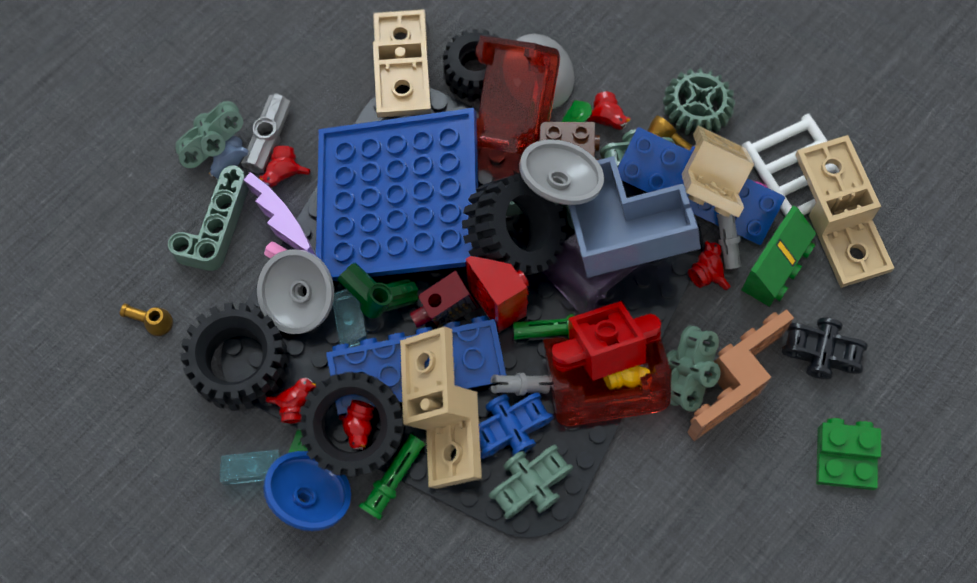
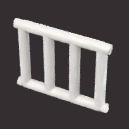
[742,114,839,217]

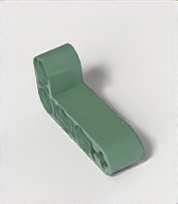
[168,166,249,271]

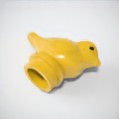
[603,365,652,390]

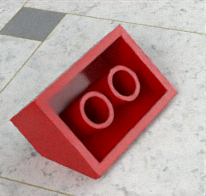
[466,256,529,333]

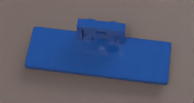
[618,127,785,245]

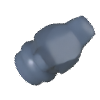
[209,135,249,179]

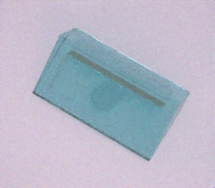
[333,289,368,346]
[220,449,280,485]

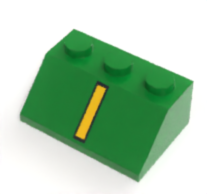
[741,205,816,307]

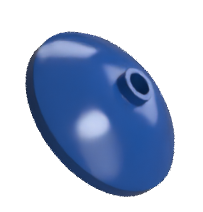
[264,451,351,531]

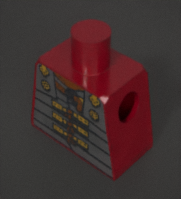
[410,271,478,328]

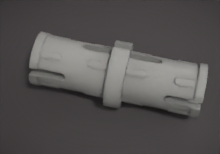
[717,214,742,269]
[490,373,550,396]

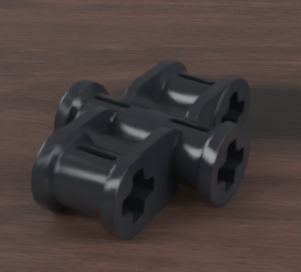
[781,318,868,379]

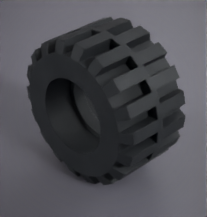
[443,29,507,102]

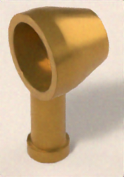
[648,115,693,150]
[120,303,173,336]

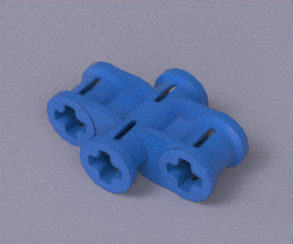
[479,392,554,459]

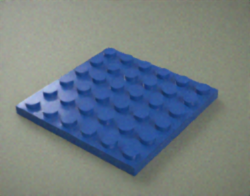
[316,108,479,281]

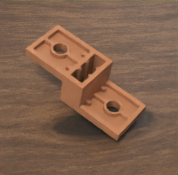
[687,309,794,441]

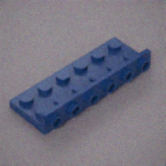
[326,316,506,415]

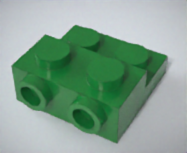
[816,418,881,490]

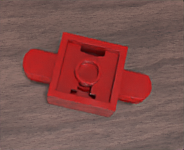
[552,301,661,381]

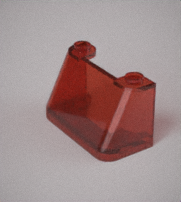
[476,35,560,154]
[543,337,671,426]

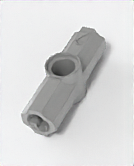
[241,94,292,174]

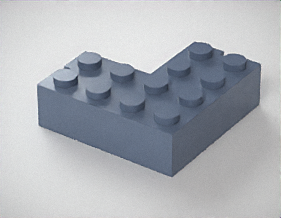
[568,156,701,278]

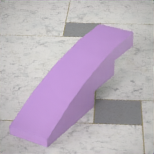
[244,172,316,255]

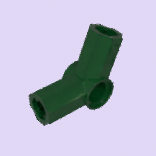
[337,262,418,318]

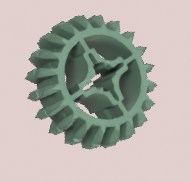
[663,68,735,136]

